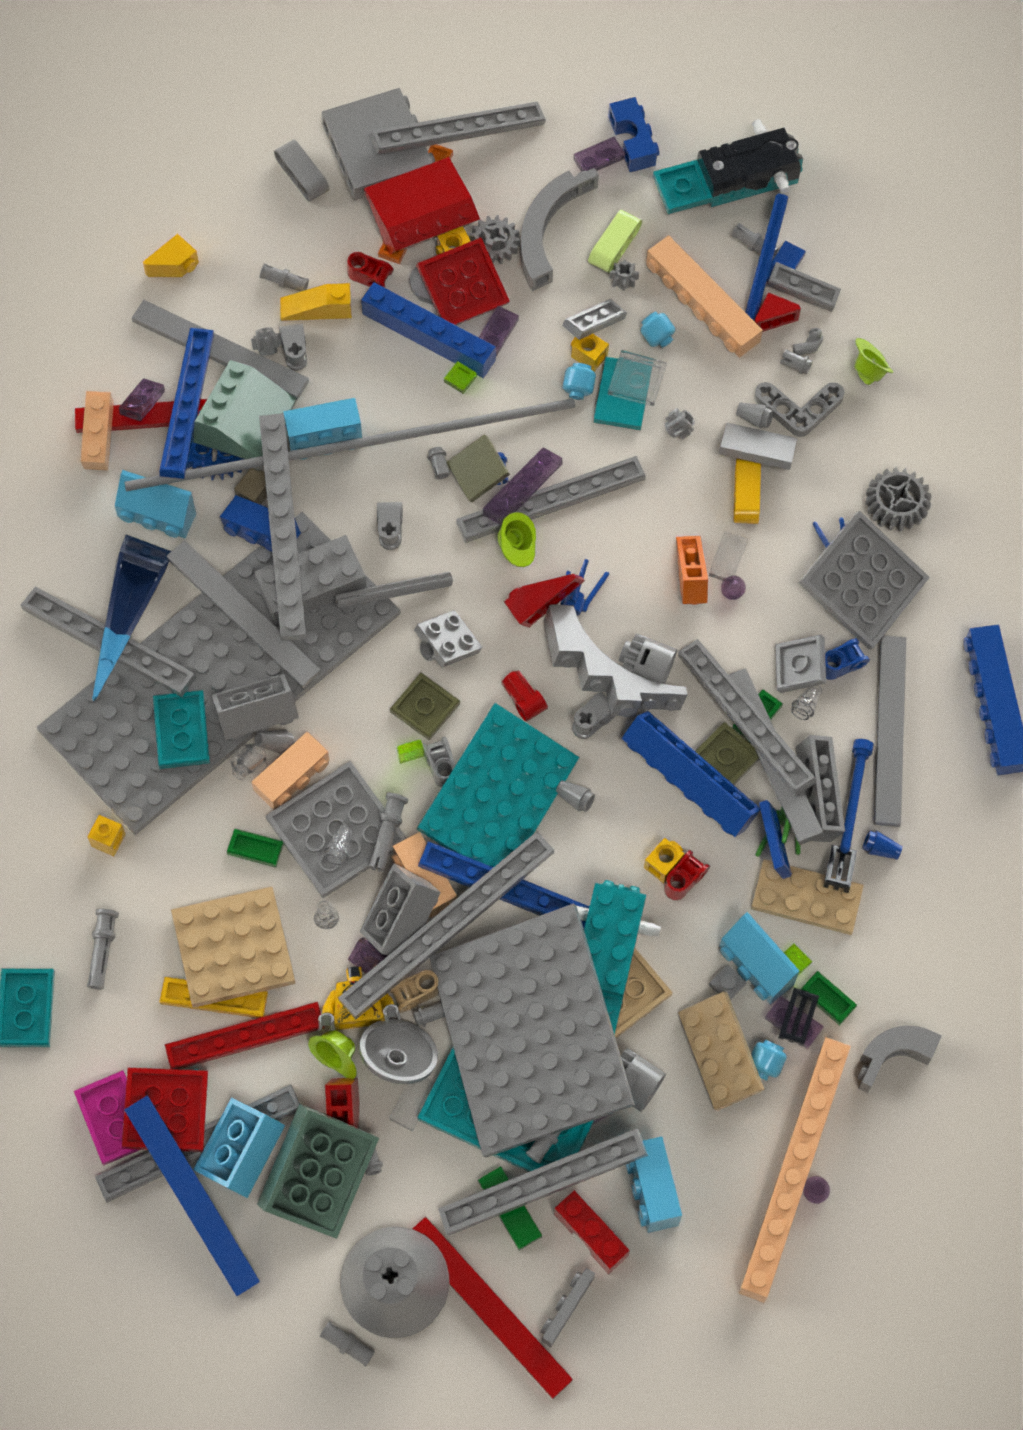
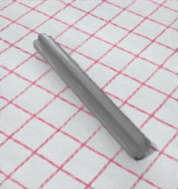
[335,572,453,608]

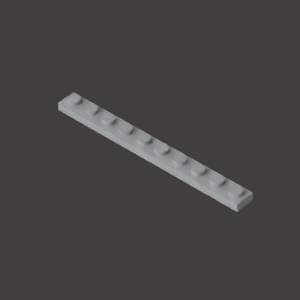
[259,413,307,641]
[338,832,554,1020]

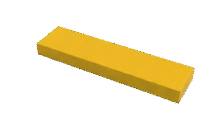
[160,977,268,1018]

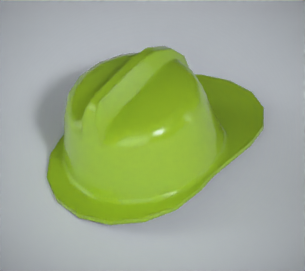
[854,338,893,385]
[498,512,536,567]
[308,1030,357,1079]

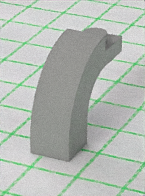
[857,1026,942,1093]

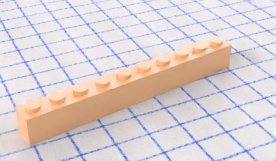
[739,1037,851,1303]

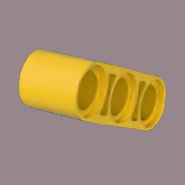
[733,458,761,524]

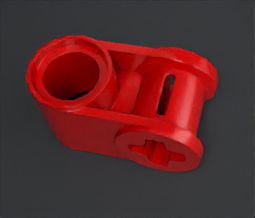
[347,252,394,288]
[664,850,710,900]

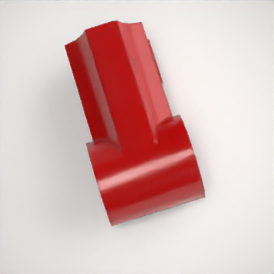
[501,670,548,722]

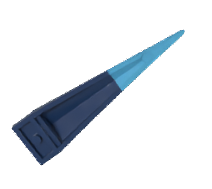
[92,535,172,701]

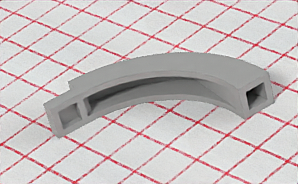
[521,168,599,291]

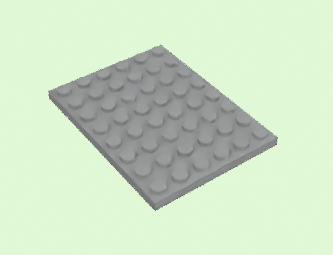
[430,903,635,1158]

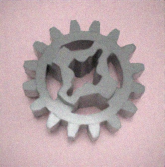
[469,215,520,264]

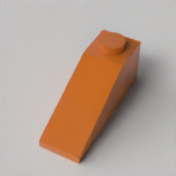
[676,536,708,605]

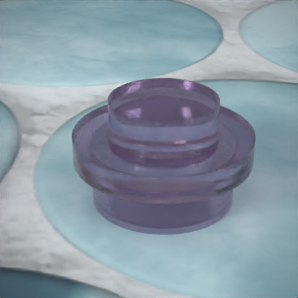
[721,575,746,600]
[803,1176,830,1204]

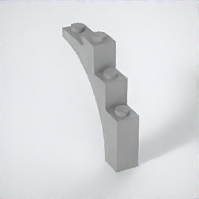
[544,604,688,717]

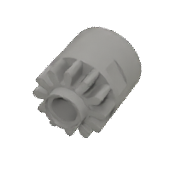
[619,634,677,684]
[621,1048,666,1112]

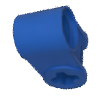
[825,638,870,680]

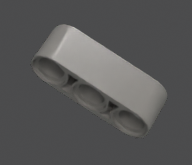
[274,139,330,201]

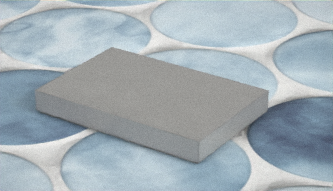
[719,423,797,470]

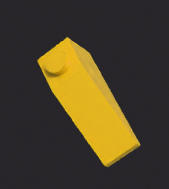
[280,283,352,321]

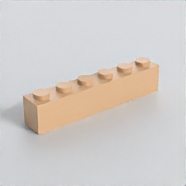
[646,235,763,358]

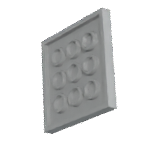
[798,511,930,650]
[265,761,407,898]

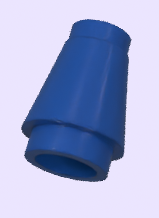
[862,830,903,860]

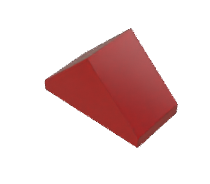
[755,292,801,332]

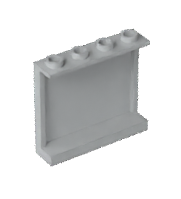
[321,88,435,201]

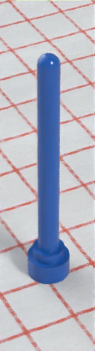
[840,739,874,853]

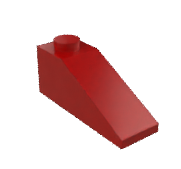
[504,574,585,628]
[325,1078,360,1129]

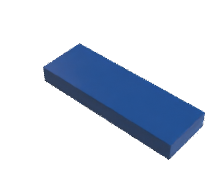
[759,800,792,879]

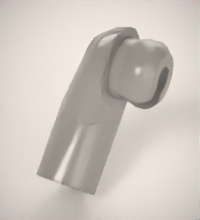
[793,328,823,355]

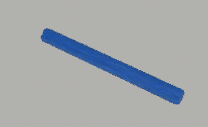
[745,193,788,322]

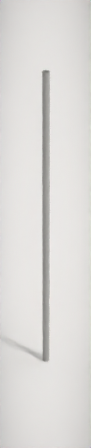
[124,398,575,492]

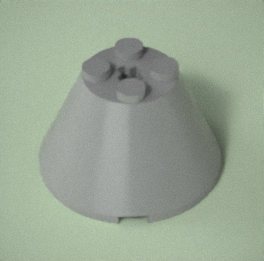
[340,1227,449,1338]

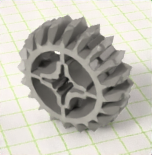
[865,467,932,532]

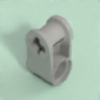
[279,323,307,371]
[377,502,403,550]
[572,692,615,739]
[422,737,455,788]

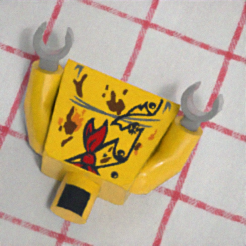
[318,966,401,1031]

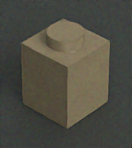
[234,468,267,505]

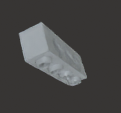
[796,735,845,842]

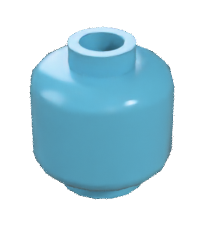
[640,311,676,348]
[563,363,596,400]
[751,1039,787,1081]

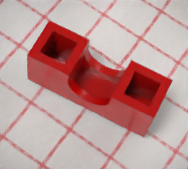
[554,1190,630,1275]

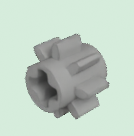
[609,260,639,291]
[251,327,282,356]
[665,408,695,440]

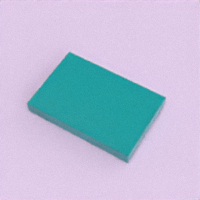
[594,357,653,430]
[153,690,210,769]
[0,968,55,1047]

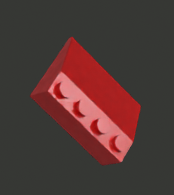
[364,157,480,255]

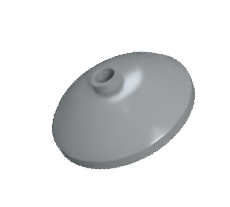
[359,1019,438,1084]

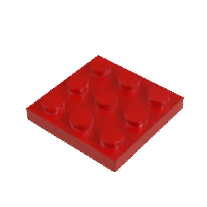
[416,237,510,326]
[122,1067,208,1152]

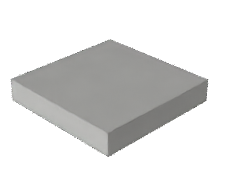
[776,634,826,693]

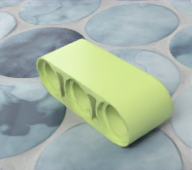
[588,209,642,273]

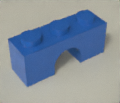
[608,97,660,172]

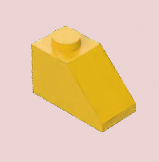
[143,233,199,277]

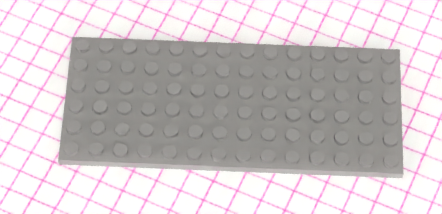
[37,512,401,835]

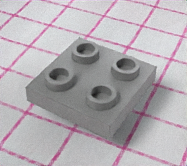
[414,610,483,668]

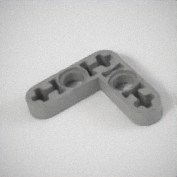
[754,382,844,437]

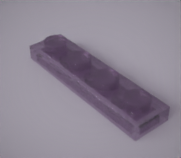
[483,447,563,526]

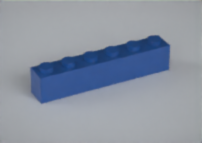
[361,282,496,379]
[963,624,1023,776]
[622,711,761,837]

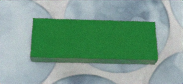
[478,1166,542,1251]

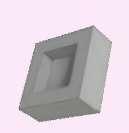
[709,965,747,1000]

